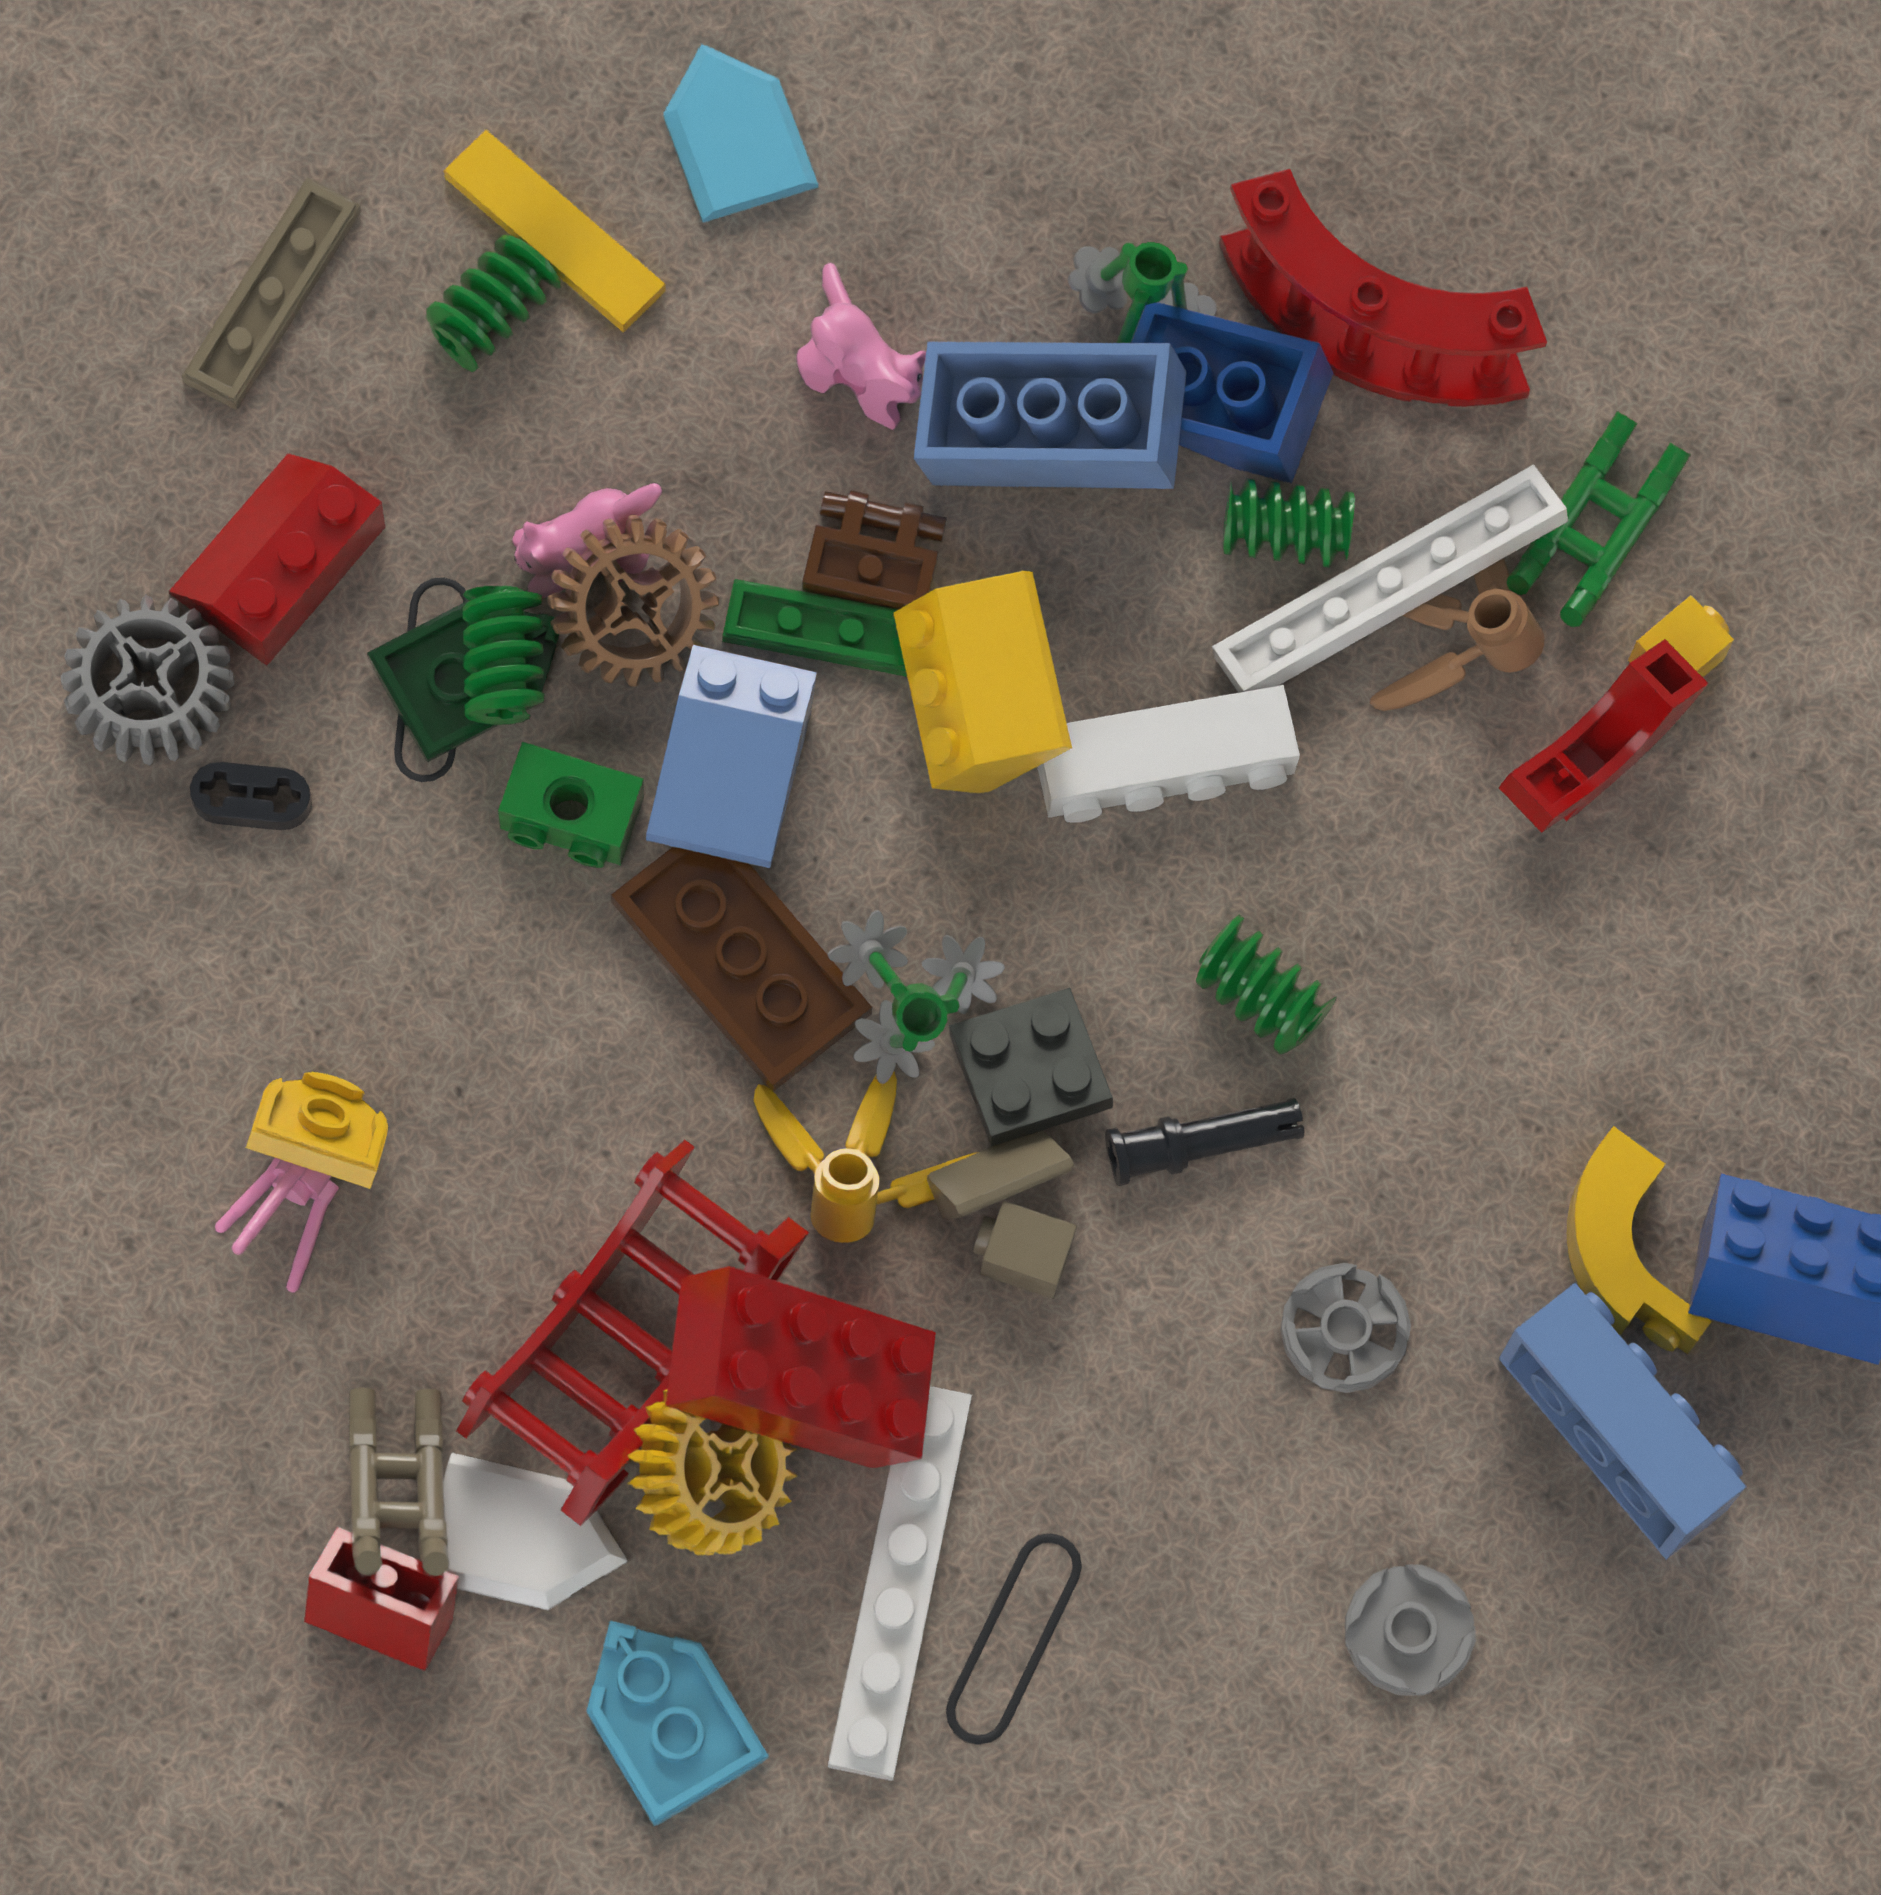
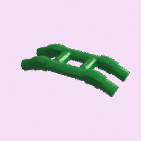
[1506,411,1691,627]

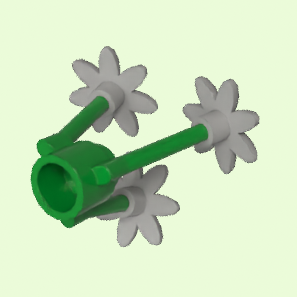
[828,910,1005,1084]

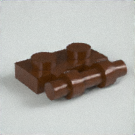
[802,490,947,610]

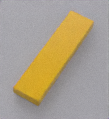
[444,130,666,333]

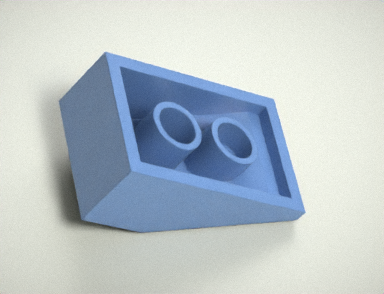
[646,645,817,868]

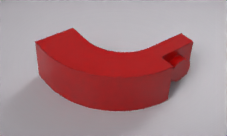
[1498,639,1709,833]

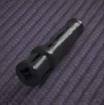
[1105,1098,1304,1186]

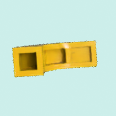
[1567,1126,1712,1355]

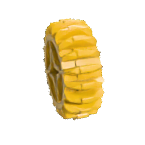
[627,1390,798,1556]

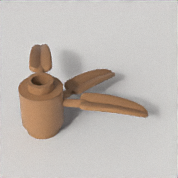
[1370,558,1545,711]

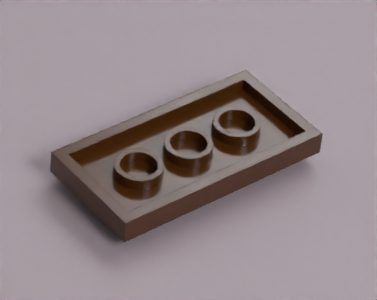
[611,847,872,1092]

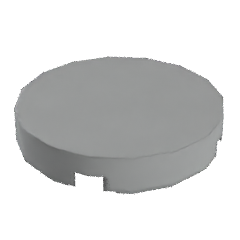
[1345,1565,1476,1696]

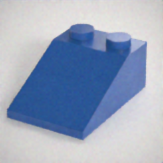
[1131,302,1333,484]

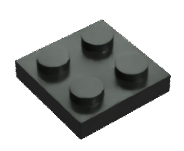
[949,988,1113,1146]

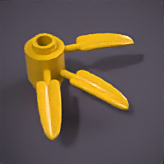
[753,1071,979,1243]

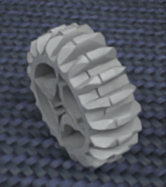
[61,594,234,766]

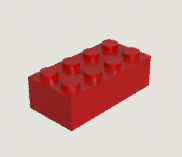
[665,1266,936,1468]

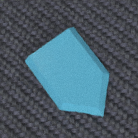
[663,44,818,223]
[586,1621,769,1826]

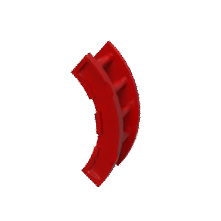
[1219,169,1547,407]
[456,1140,809,1526]

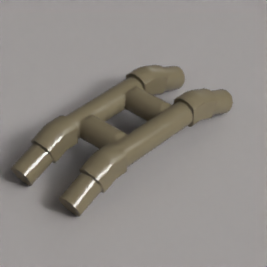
[349,1388,449,1576]

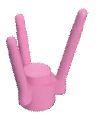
[215,1158,339,1292]

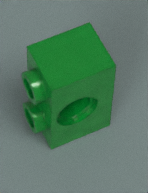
[498,742,644,868]

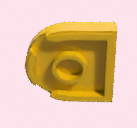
[246,1072,388,1189]

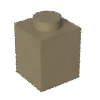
[973,1201,1077,1299]

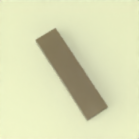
[182,177,361,410]

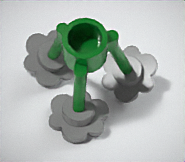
[1068,242,1217,343]

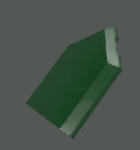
[367,600,560,762]

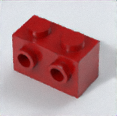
[304,1527,459,1671]

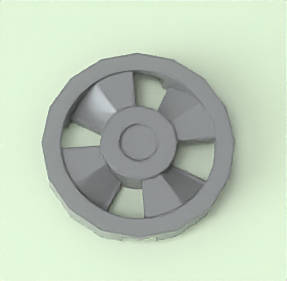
[1280,1263,1411,1393]

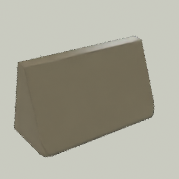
[927,1130,1074,1220]

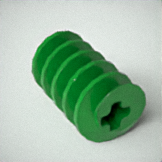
[426,235,561,373]
[1222,478,1355,568]
[462,586,544,725]
[1196,914,1337,1054]

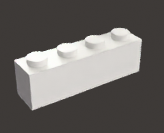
[1038,685,1300,823]

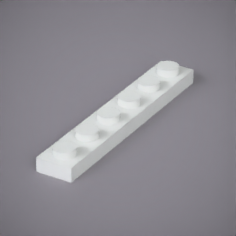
[1212,465,1568,693]
[828,1386,972,1781]

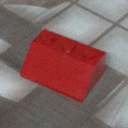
[169,453,385,666]

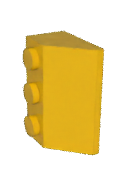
[894,571,1072,794]

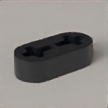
[190,762,312,830]

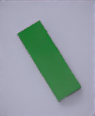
[722,579,907,677]

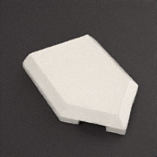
[443,1453,628,1610]

